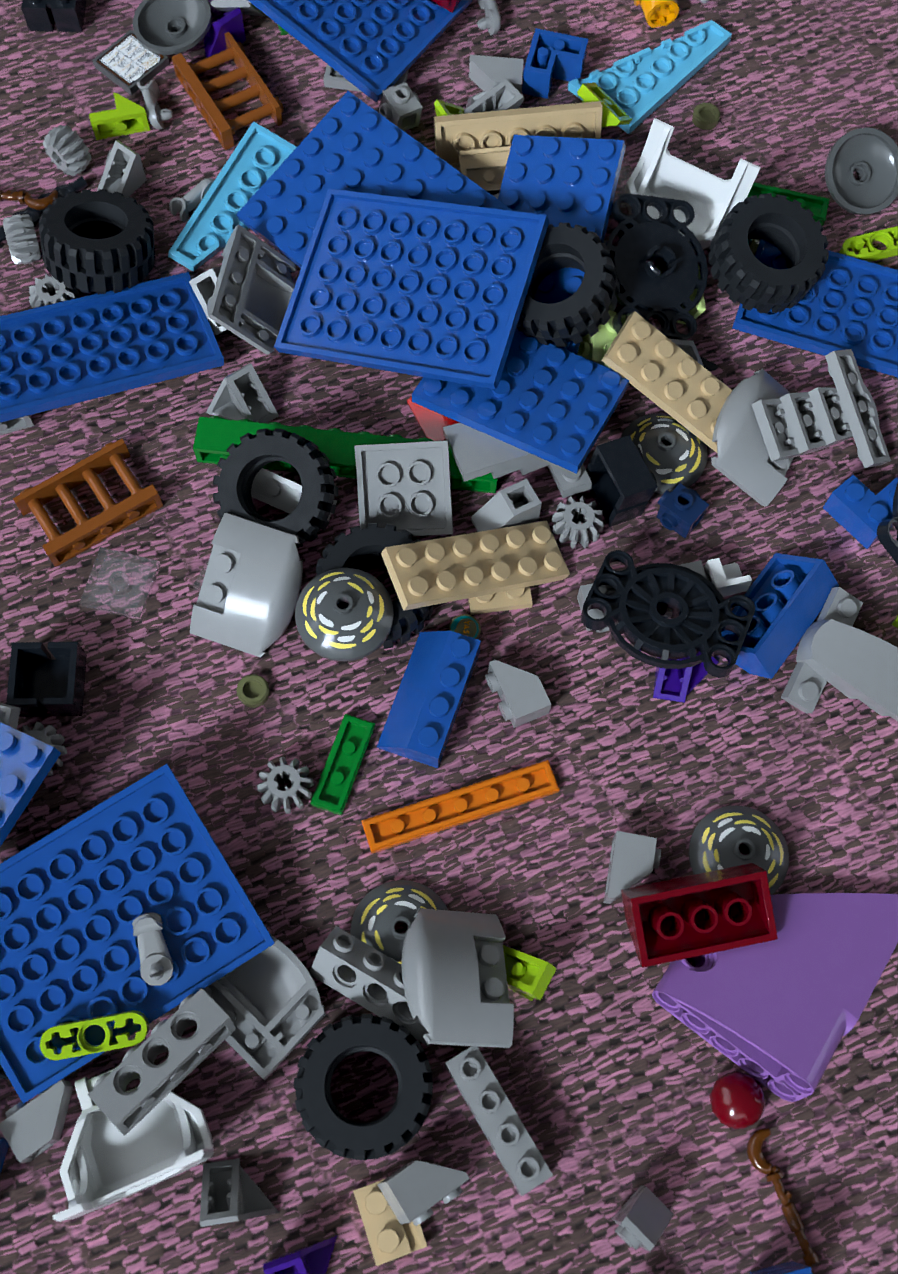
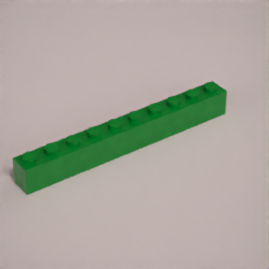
[193,416,497,494]

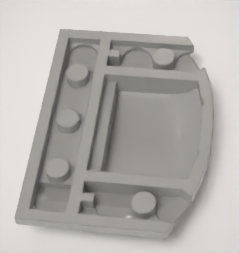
[207,224,296,355]
[711,369,794,507]
[190,512,303,657]
[402,908,514,1048]
[203,935,326,1080]

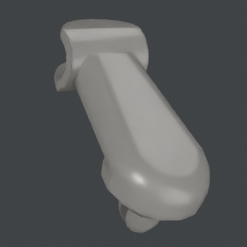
[477,0,501,35]
[137,79,173,129]
[169,178,215,222]
[133,912,173,986]

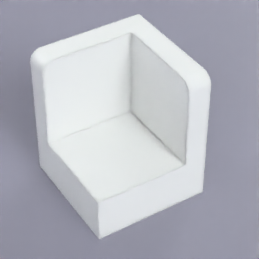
[704,558,752,597]

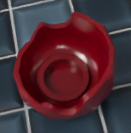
[710,1071,766,1129]

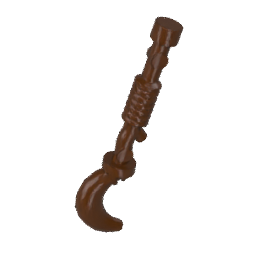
[0,190,58,210]
[747,1128,820,1266]

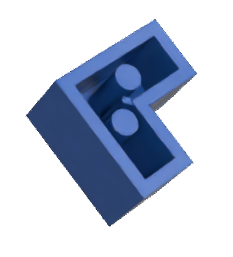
[522,28,588,99]
[823,475,898,549]

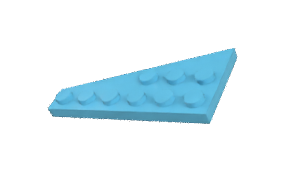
[568,20,732,134]
[168,121,297,272]

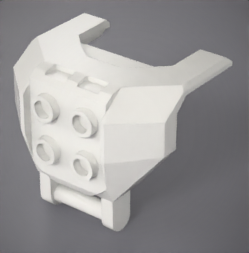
[625,118,761,253]
[53,1068,214,1222]

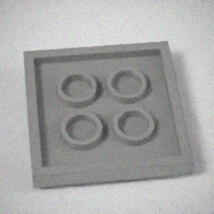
[355,440,453,536]

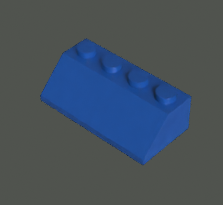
[721,553,839,679]
[377,631,481,768]

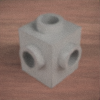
[379,82,423,131]

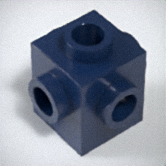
[656,483,709,539]

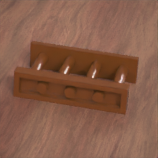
[171,32,284,150]
[13,438,163,567]

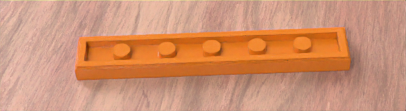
[361,760,560,854]

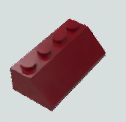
[621,863,778,968]

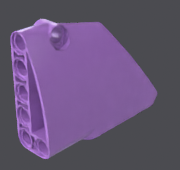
[652,893,898,1102]

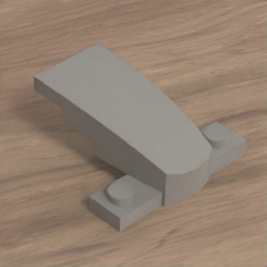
[751,349,891,468]
[443,423,592,498]
[781,587,898,722]

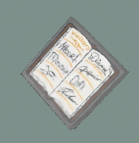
[92,30,170,96]

